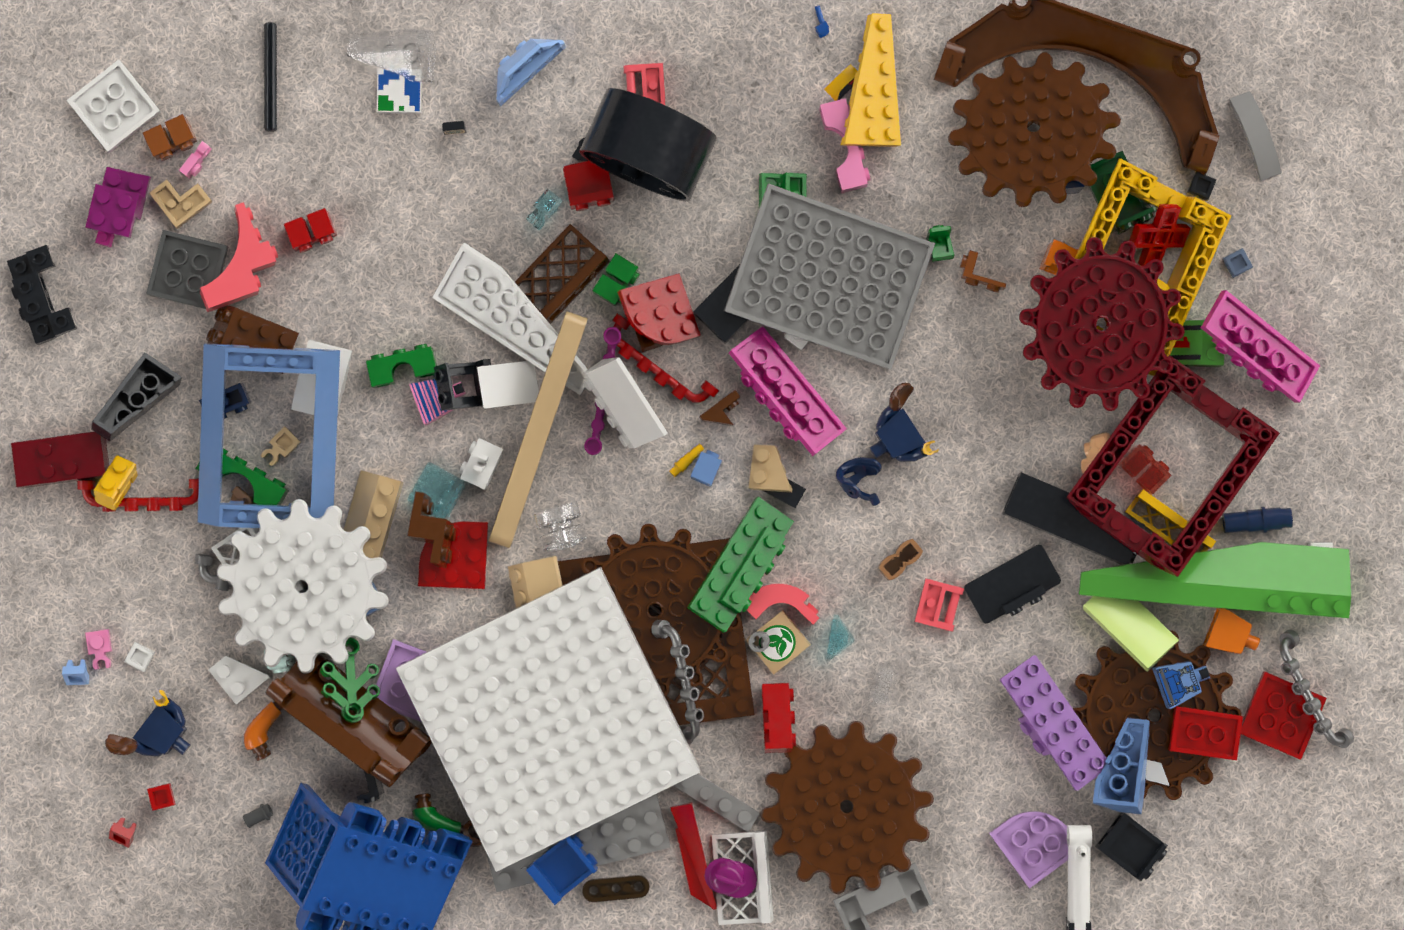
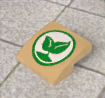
[746,610,811,675]

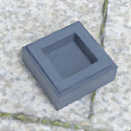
[1222,248,1253,278]

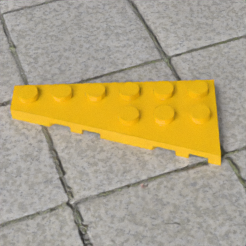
[840,13,901,147]

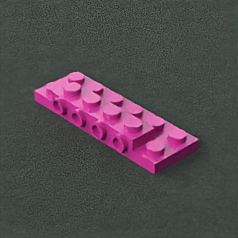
[1201,290,1320,403]
[729,326,847,456]

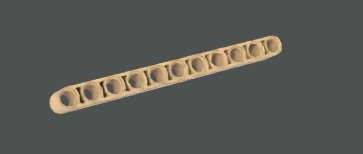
[489,311,588,548]

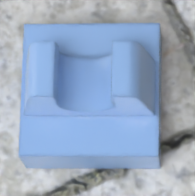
[62,659,89,685]

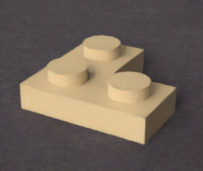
[150,180,212,229]

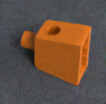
[1203,608,1260,654]

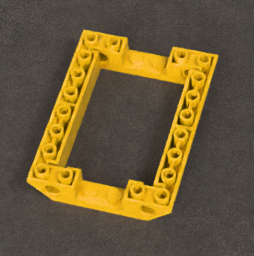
[1075,159,1231,376]

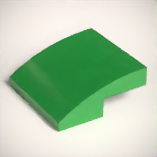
[759,172,807,207]

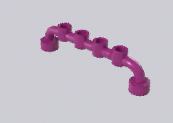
[584,327,621,455]

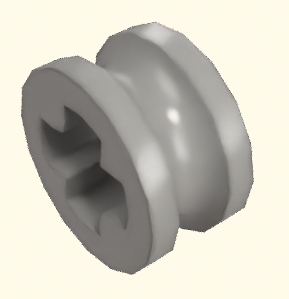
[749,631,770,652]

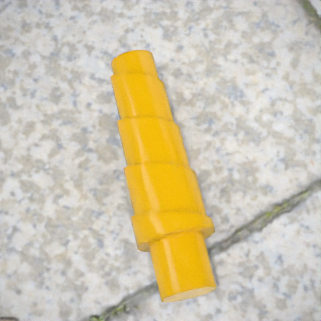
[669,444,704,477]

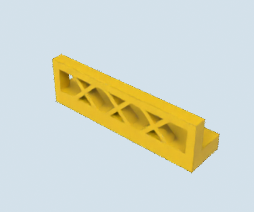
[1125,489,1216,552]

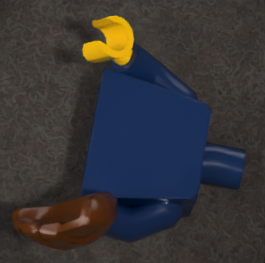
[869,382,939,462]
[105,690,191,757]

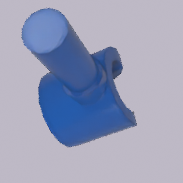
[815,6,829,38]

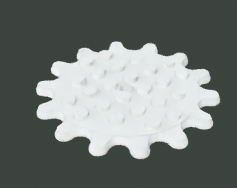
[217,499,389,673]

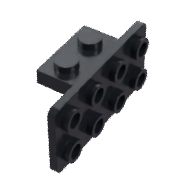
[964,545,1061,624]

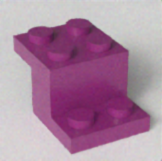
[85,167,151,238]

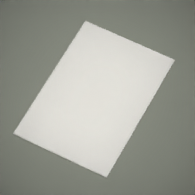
[477,361,539,409]

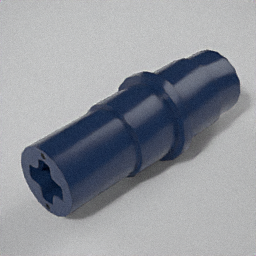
[1222,506,1293,533]

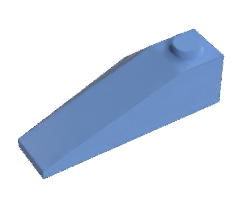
[1093,718,1150,814]

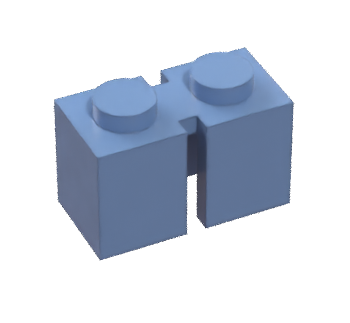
[691,450,722,487]

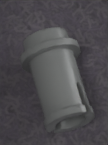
[243,804,273,828]

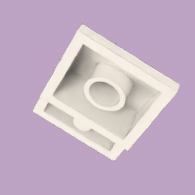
[291,340,352,415]

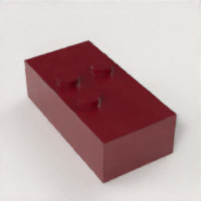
[11,431,110,488]

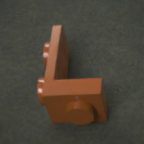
[960,250,1006,292]

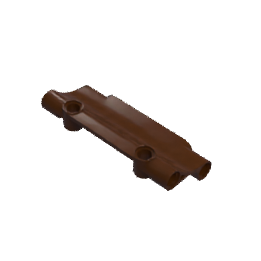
[266,654,432,787]

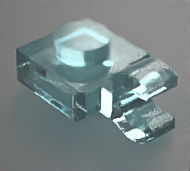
[526,189,563,230]

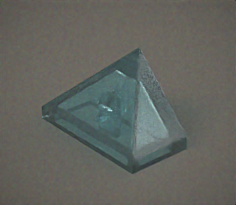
[826,614,855,659]

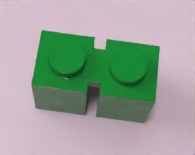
[592,253,640,307]

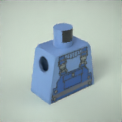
[1152,662,1210,709]

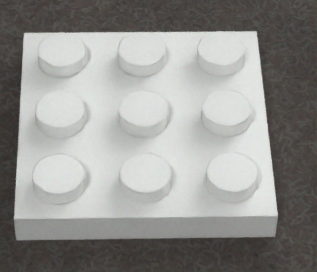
[67,59,161,153]

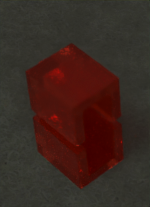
[1118,444,1172,495]

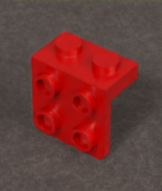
[563,161,615,211]

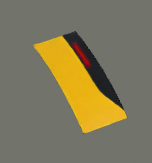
[824,64,858,101]

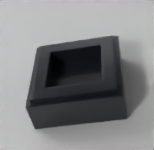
[442,121,467,135]
[1187,172,1217,201]

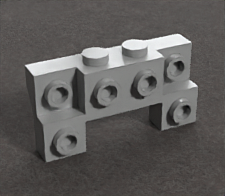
[833,862,933,930]

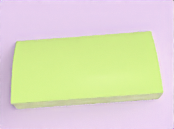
[1083,596,1179,672]

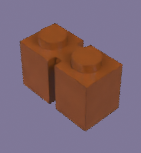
[143,114,197,161]

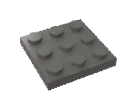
[146,230,229,309]

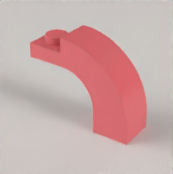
[747,584,819,625]

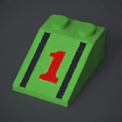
[1170,320,1224,368]

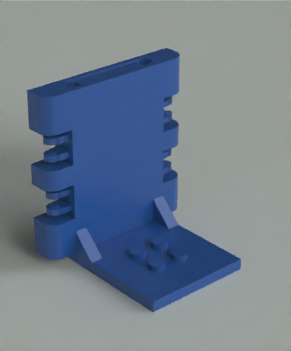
[265,783,472,930]

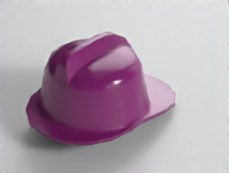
[705,858,757,898]

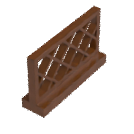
[515,224,610,324]

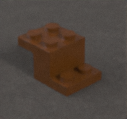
[407,491,456,568]

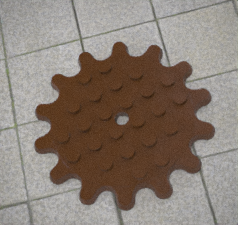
[948,52,1121,207]
[581,524,741,696]
[1073,630,1242,800]
[760,721,934,894]

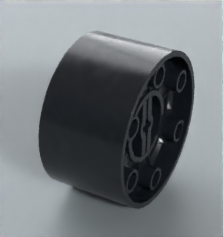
[579,88,717,202]

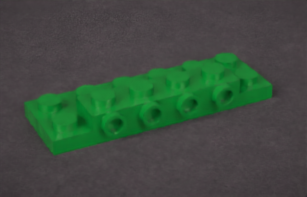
[687,496,794,633]

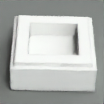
[124,642,155,672]

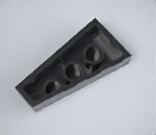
[91,352,182,442]

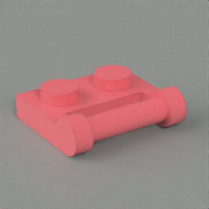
[623,63,665,105]
[914,578,964,632]

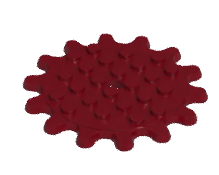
[1019,237,1185,411]

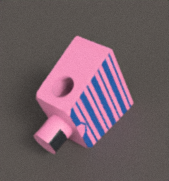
[409,379,466,425]

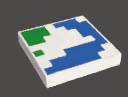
[377,68,422,114]

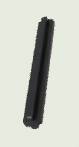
[264,22,277,132]

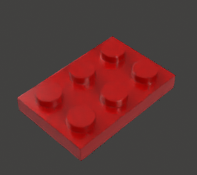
[1169,706,1243,761]

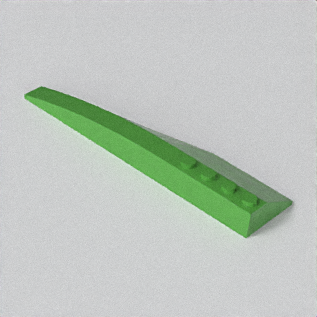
[1079,542,1351,618]

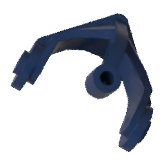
[836,457,882,506]

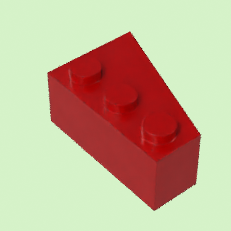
[762,683,796,753]

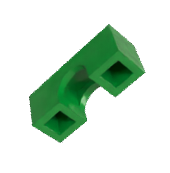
[366,344,437,388]

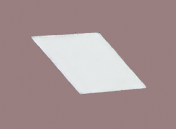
[1146,760,1170,786]

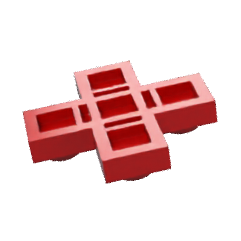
[1129,204,1191,266]

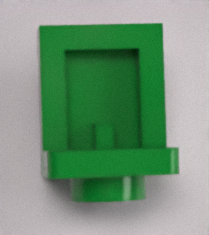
[926,225,955,262]

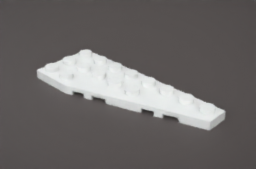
[432,243,588,395]

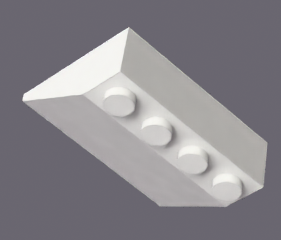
[581,357,668,448]

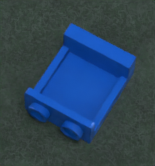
[526,835,598,905]

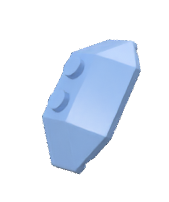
[496,39,566,106]

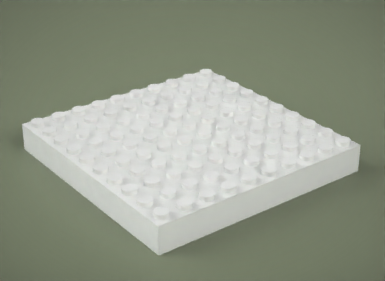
[396,567,700,872]

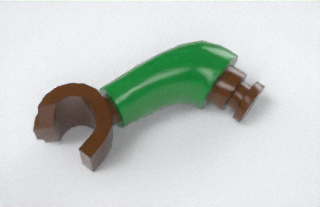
[412,793,483,847]

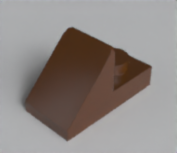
[699,390,740,426]

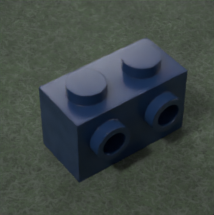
[199,383,252,419]

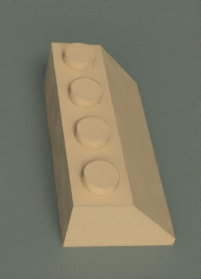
[344,470,404,558]
[508,556,563,608]

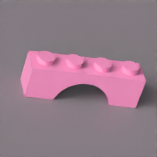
[819,98,870,193]

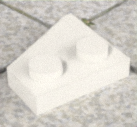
[209,656,271,705]

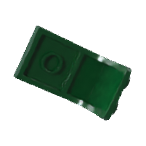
[1089,150,1157,235]

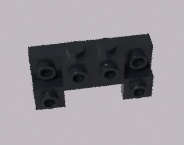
[7,245,77,345]

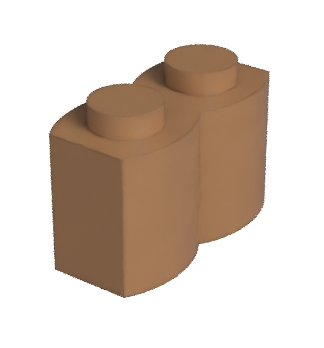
[877,539,923,580]

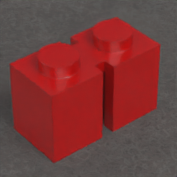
[284,208,337,253]

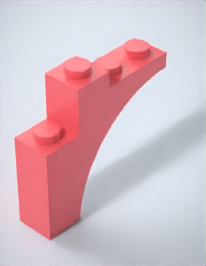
[199,202,278,313]

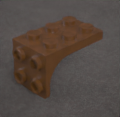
[206,305,299,374]

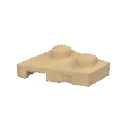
[748,445,792,492]

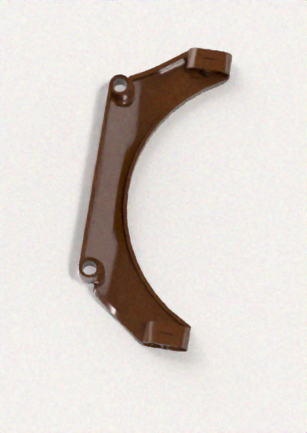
[934,0,1220,175]

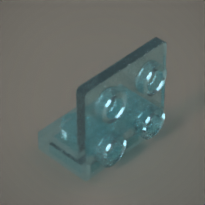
[408,462,467,519]

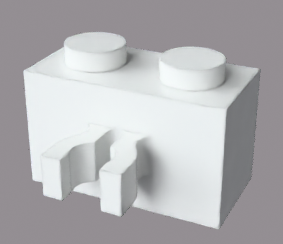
[459,438,505,490]

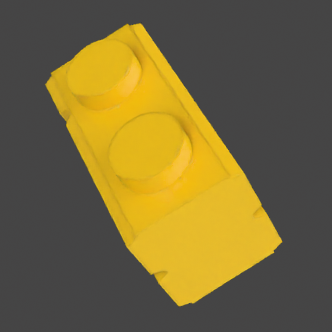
[93,455,138,510]

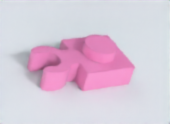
[179,141,212,179]
[85,629,112,670]

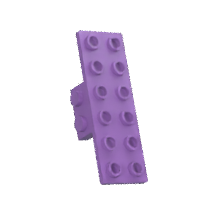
[1000,655,1107,791]

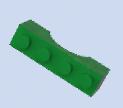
[195,448,289,506]

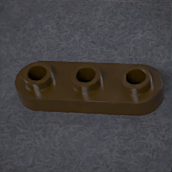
[582,875,650,902]

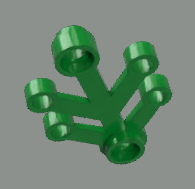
[320,637,380,723]

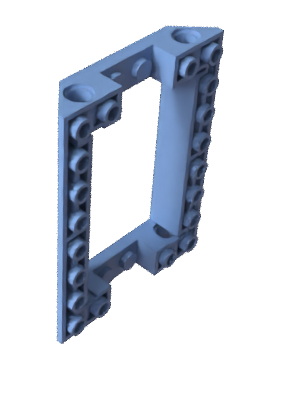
[198,344,340,528]

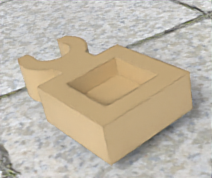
[261,426,301,466]

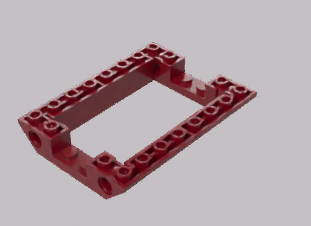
[1066,355,1280,577]

